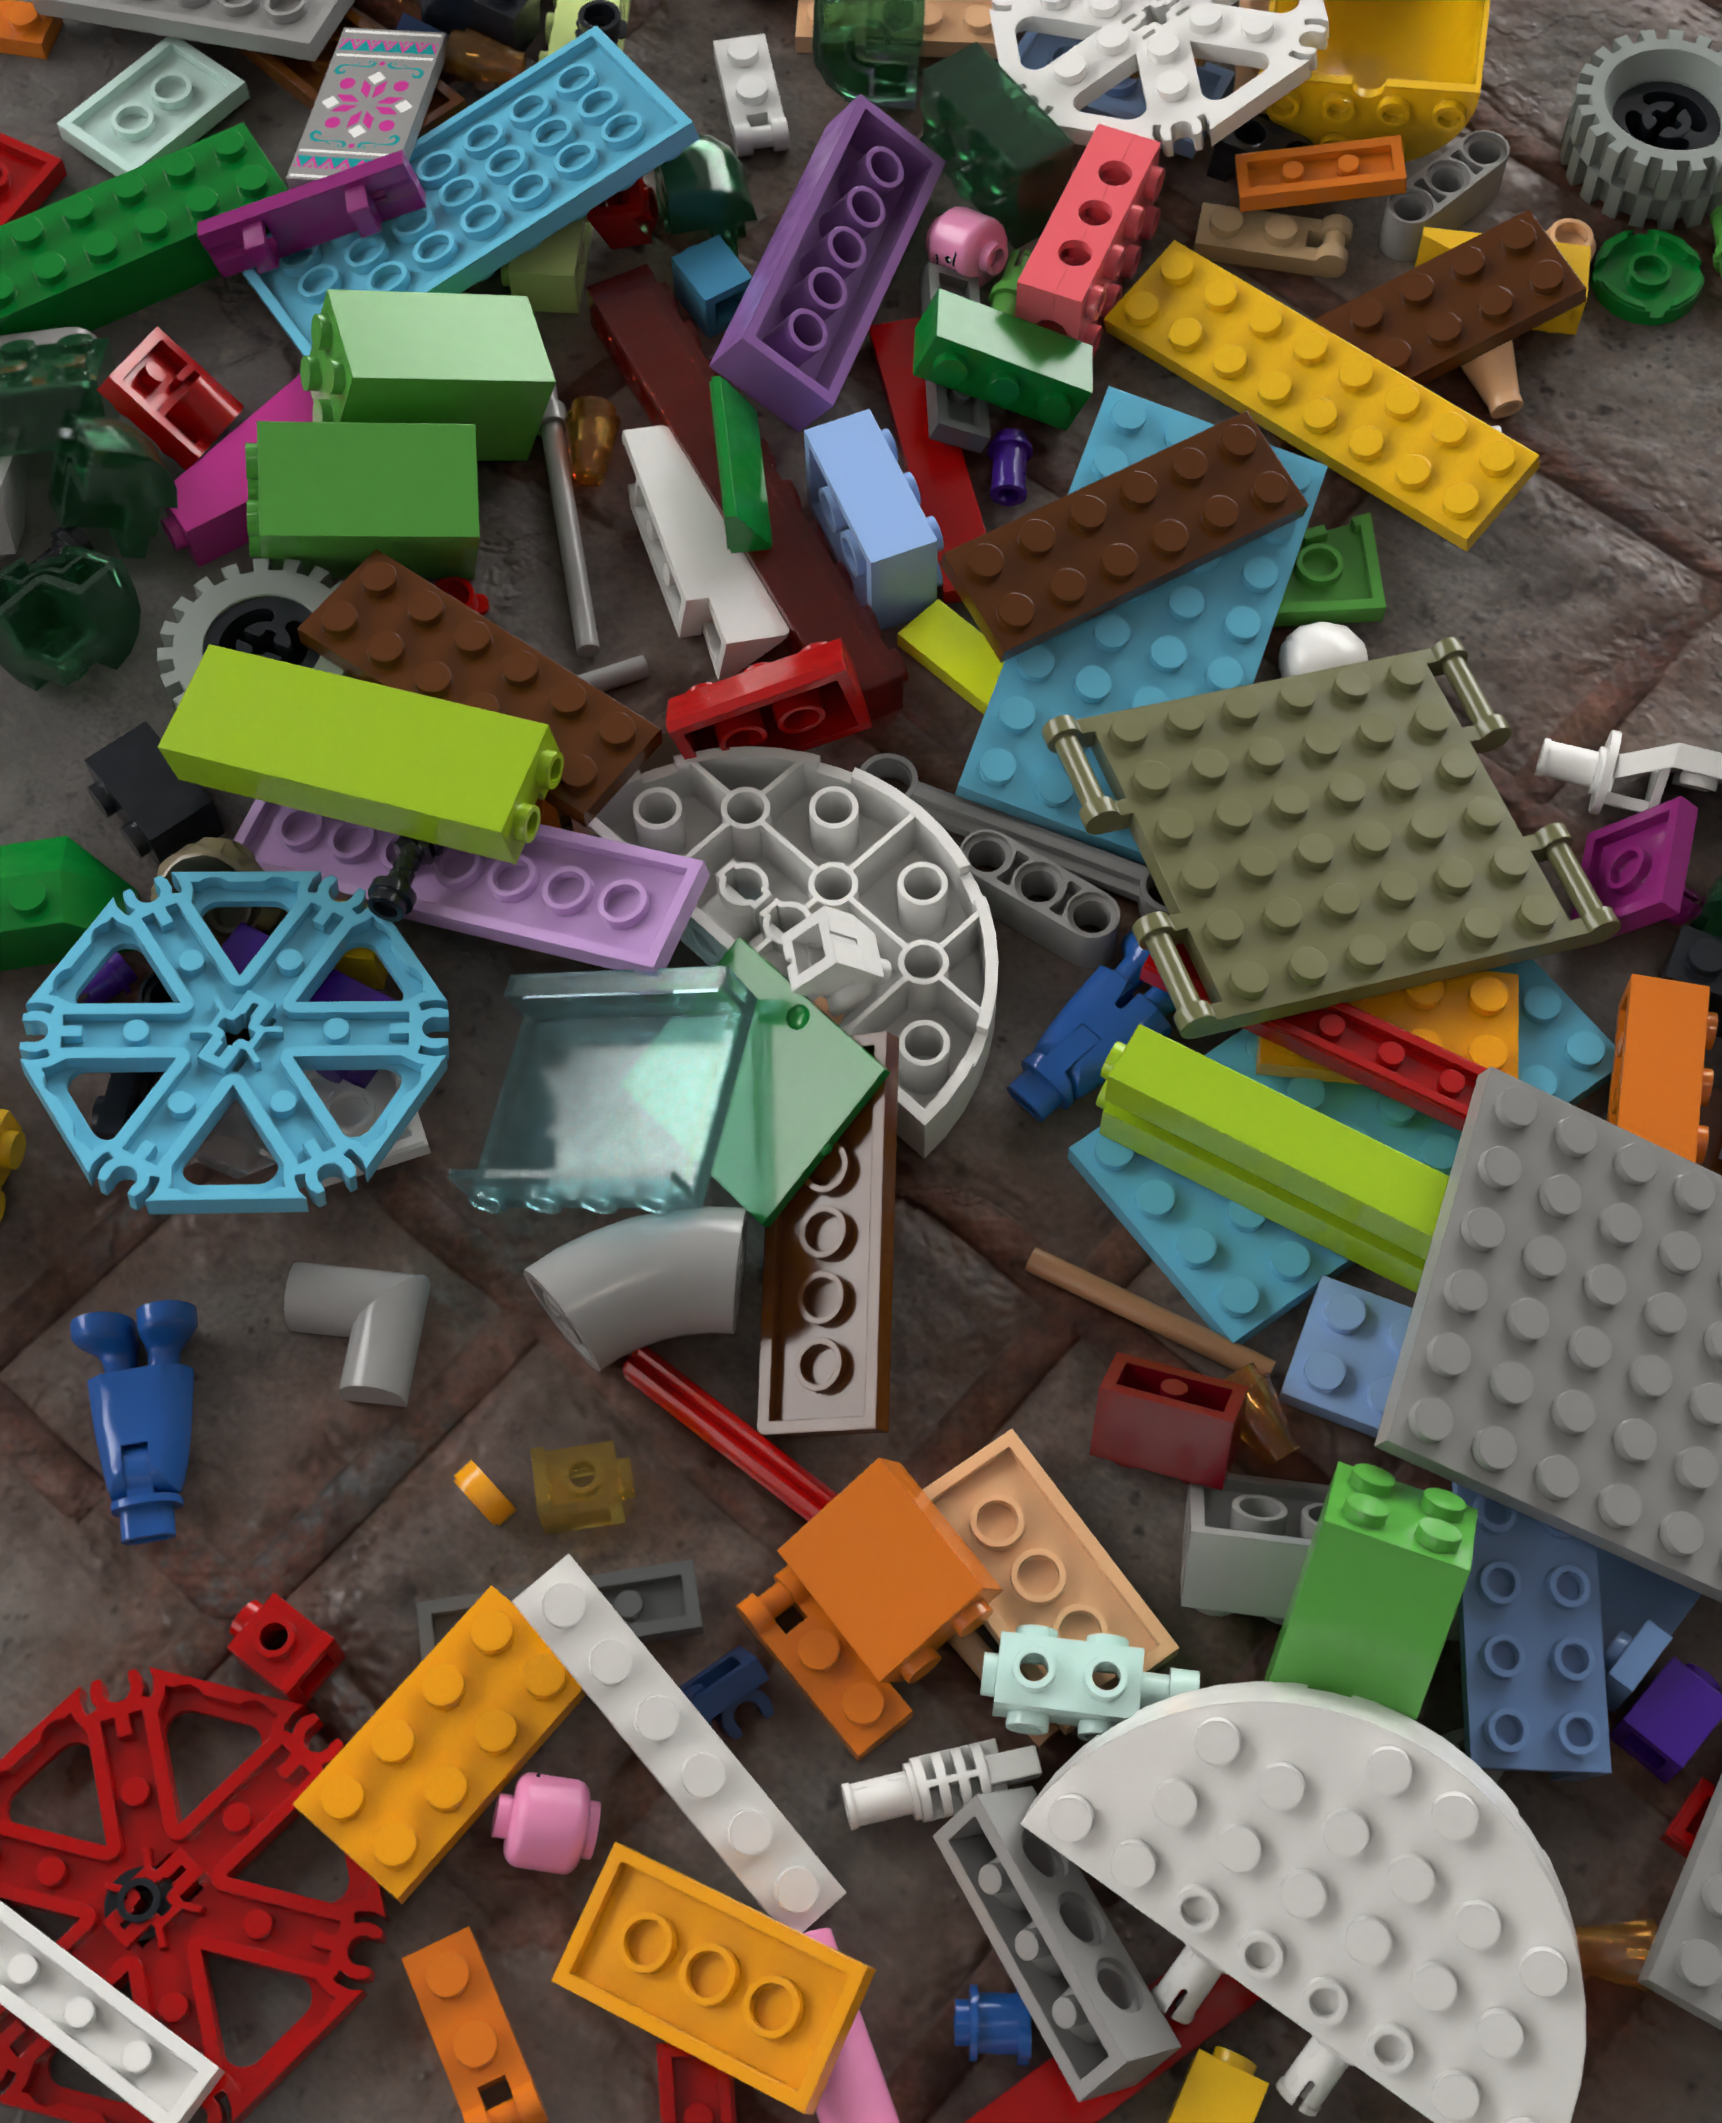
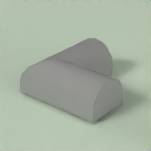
[284,1262,431,1407]

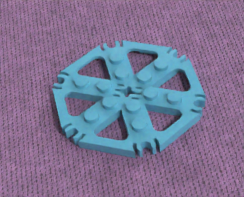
[19,871,450,1214]

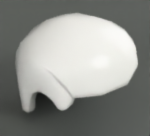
[1278,622,1369,678]

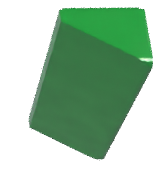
[709,376,773,553]

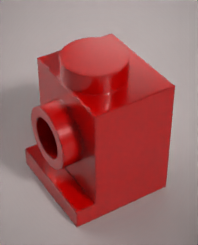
[587,176,658,249]
[227,1592,346,1705]

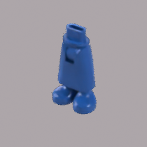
[1006,929,1176,1122]
[70,1300,198,1545]

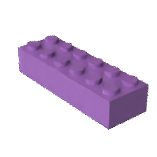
[709,94,946,432]

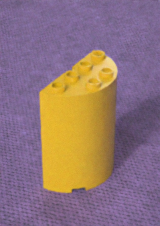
[1259,0,1491,162]

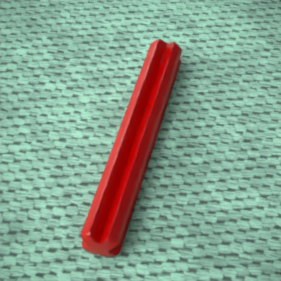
[622,1346,838,1522]

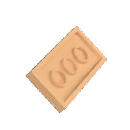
[922,1429,1180,1736]

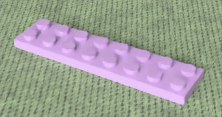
[233,799,710,981]

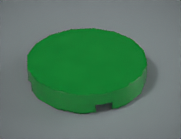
[1591,229,1704,326]

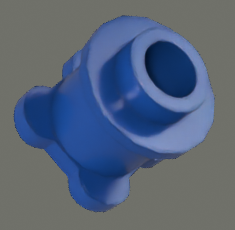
[954,1984,1032,2066]

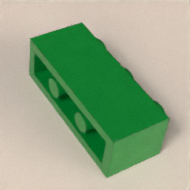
[913,288,1093,431]

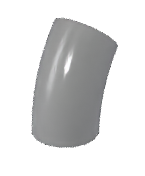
[523,1206,748,1372]

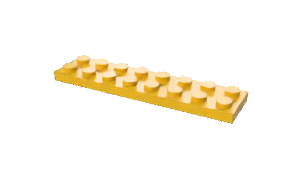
[1104,240,1540,552]

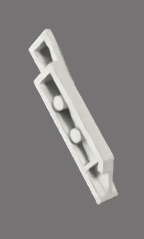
[622,425,790,681]

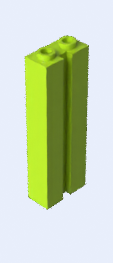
[158,644,564,864]
[1096,1024,1450,1294]

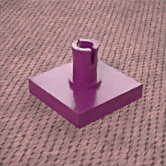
[1571,796,1700,948]

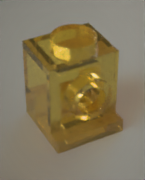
[530,1441,636,1535]

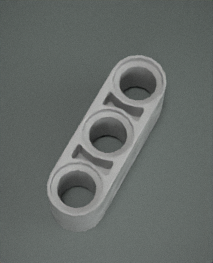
[1378,130,1510,262]
[960,829,1120,968]

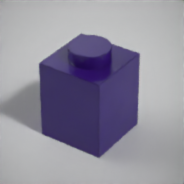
[1609,1656,1722,1784]

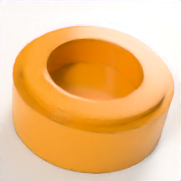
[453,1459,517,1526]

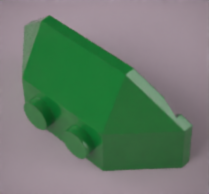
[0,836,141,972]

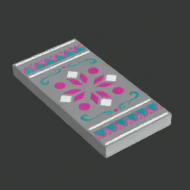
[286,27,450,189]

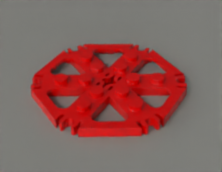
[0,1667,390,2123]

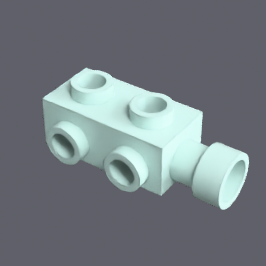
[980,1625,1200,1742]

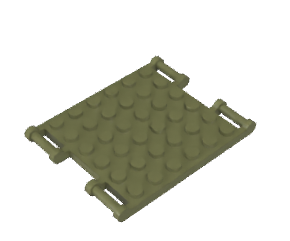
[1041,637,1621,1039]

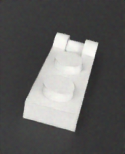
[713,34,790,158]

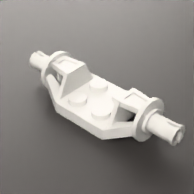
[1535,730,1722,815]

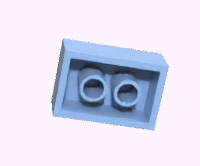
[804,409,944,634]

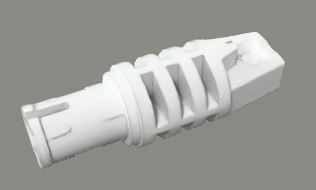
[841,1738,1042,1830]

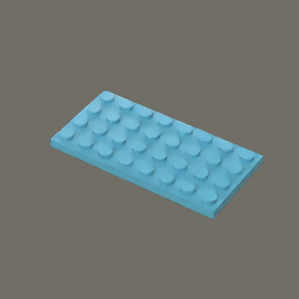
[241,26,700,356]
[955,386,1328,866]
[1067,959,1615,1344]

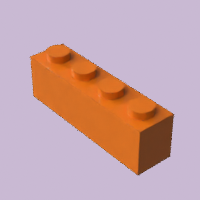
[1607,974,1718,1165]

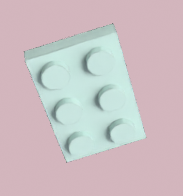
[57,36,250,176]

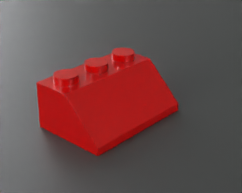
[665,638,873,760]

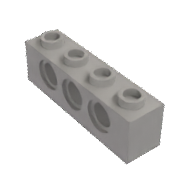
[933,1786,1182,2102]

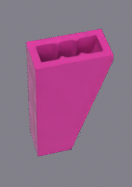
[160,374,314,567]

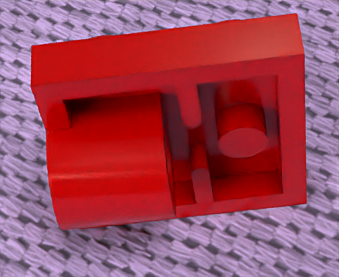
[97,326,245,470]

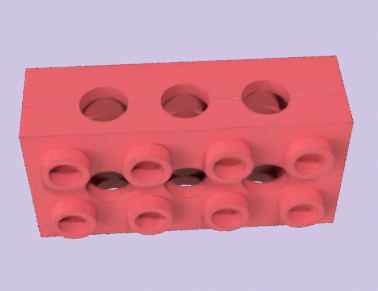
[1015,123,1165,358]

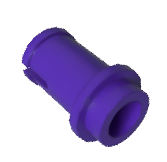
[987,428,1033,506]
[78,952,139,1004]

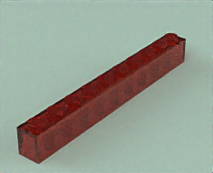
[586,264,908,721]

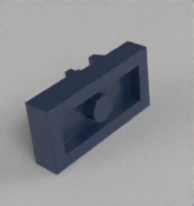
[679,1645,773,1740]

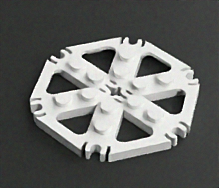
[989,0,1330,157]

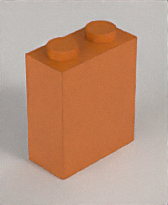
[777,1458,1003,1684]

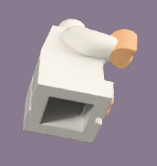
[781,905,892,1025]

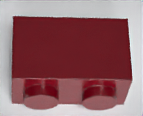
[1089,1352,1249,1490]

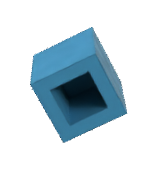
[671,235,752,339]

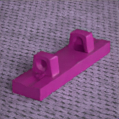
[197,150,426,278]

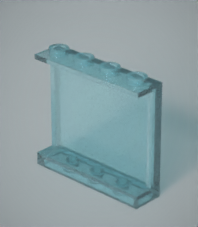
[447,966,758,1214]

